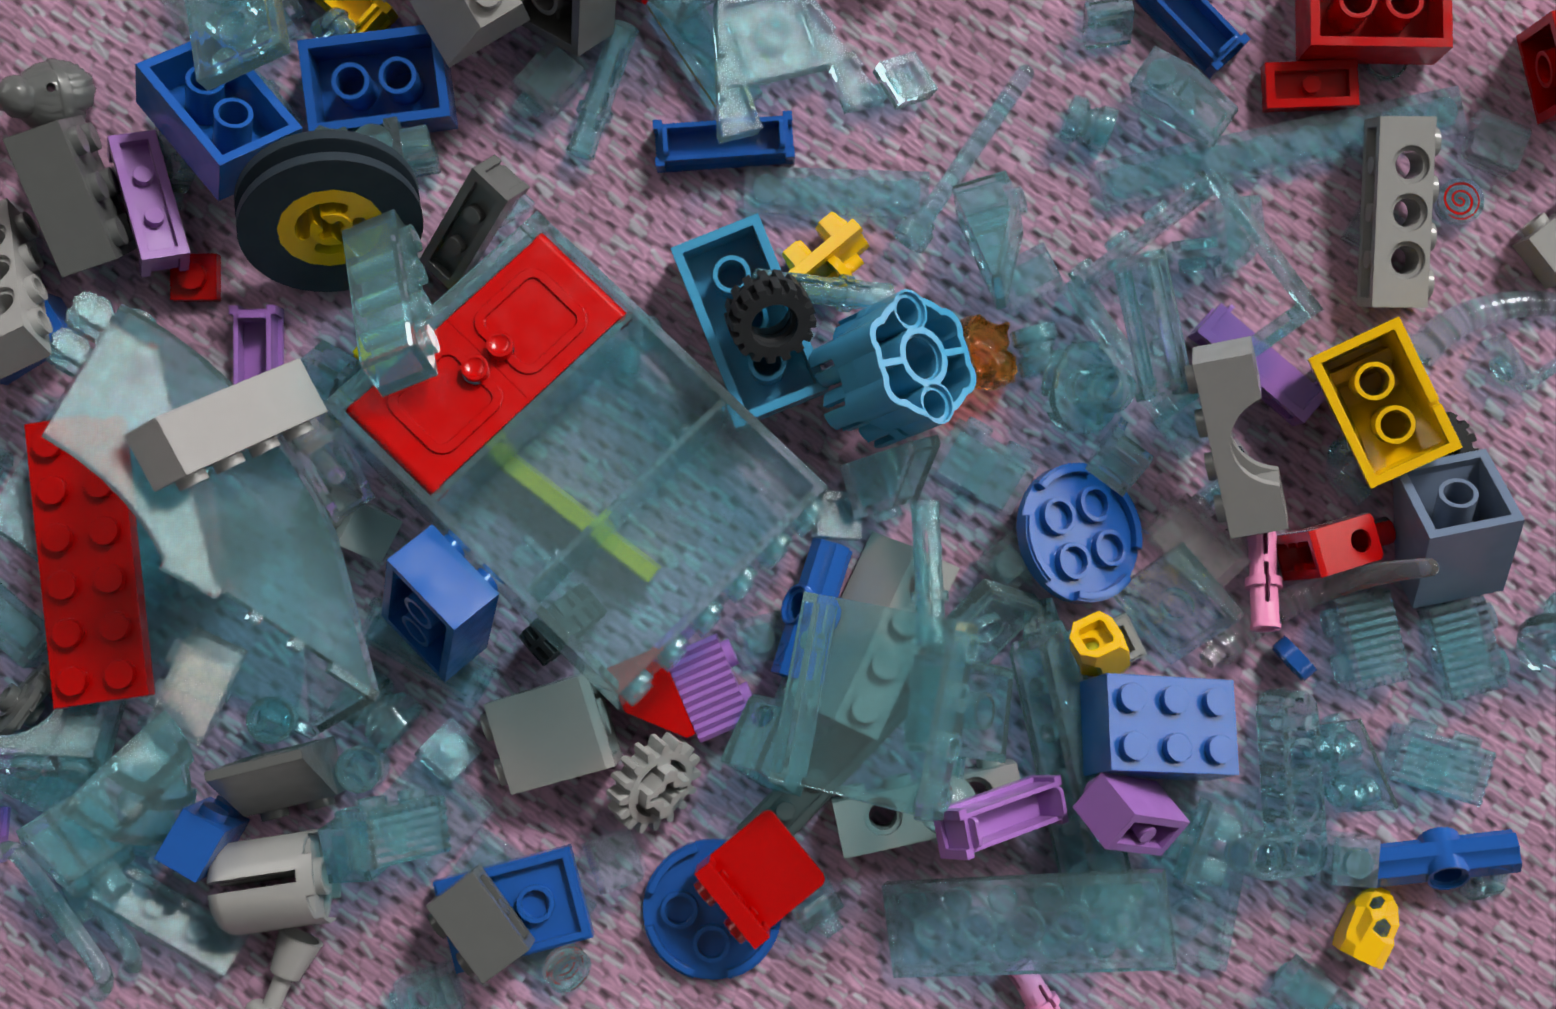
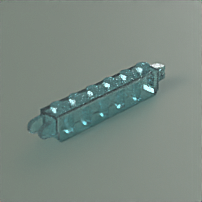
[1009,597,1139,949]

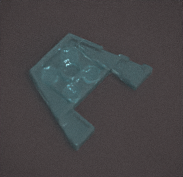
[713,0,887,144]

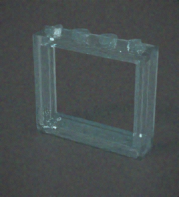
[1060,170,1324,426]

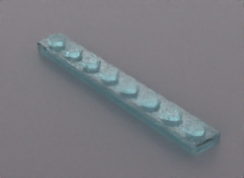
[1095,86,1468,210]

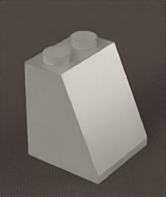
[480,668,623,795]

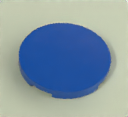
[1016,463,1143,604]
[643,838,782,980]

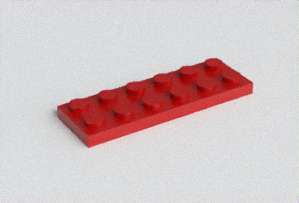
[24,410,155,709]

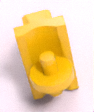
[782,212,870,297]

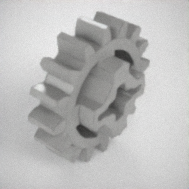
[606,732,701,833]

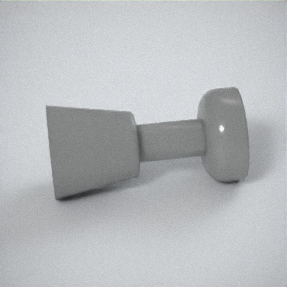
[244,928,324,1009]

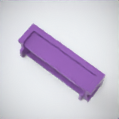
[107,130,190,278]
[1188,303,1326,426]
[229,305,284,447]
[932,775,1069,860]

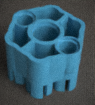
[810,289,976,448]

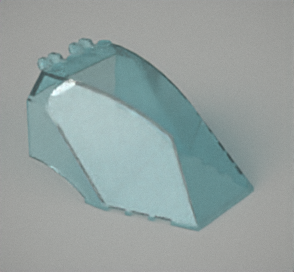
[0,290,380,739]

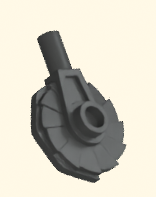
[0,660,52,743]

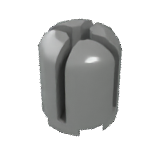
[206,828,341,936]

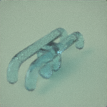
[0,823,143,1002]

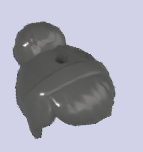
[0,58,97,128]

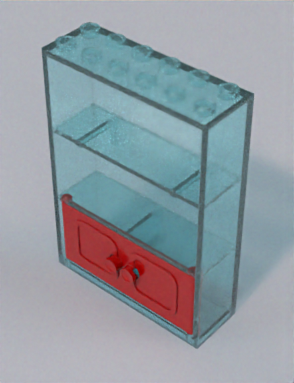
[324,210,828,710]

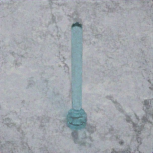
[892,64,1034,253]

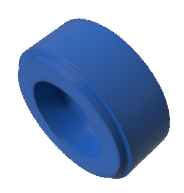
[1272,635,1317,681]

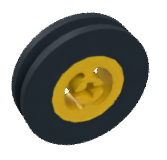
[234,130,423,292]

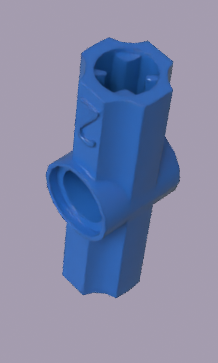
[771,538,852,685]
[1367,827,1522,890]

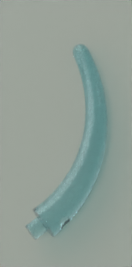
[1409,291,1556,366]

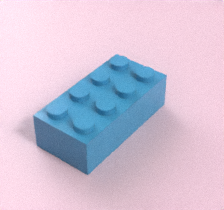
[670,213,829,427]

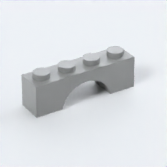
[1185,336,1289,539]

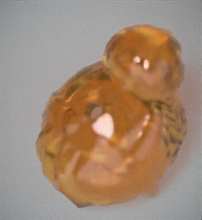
[960,314,1018,391]

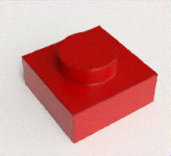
[170,253,221,302]

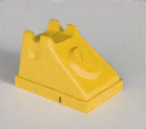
[1307,316,1463,489]

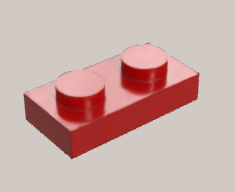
[1260,59,1360,113]

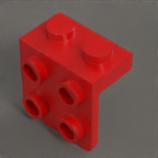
[694,810,825,949]

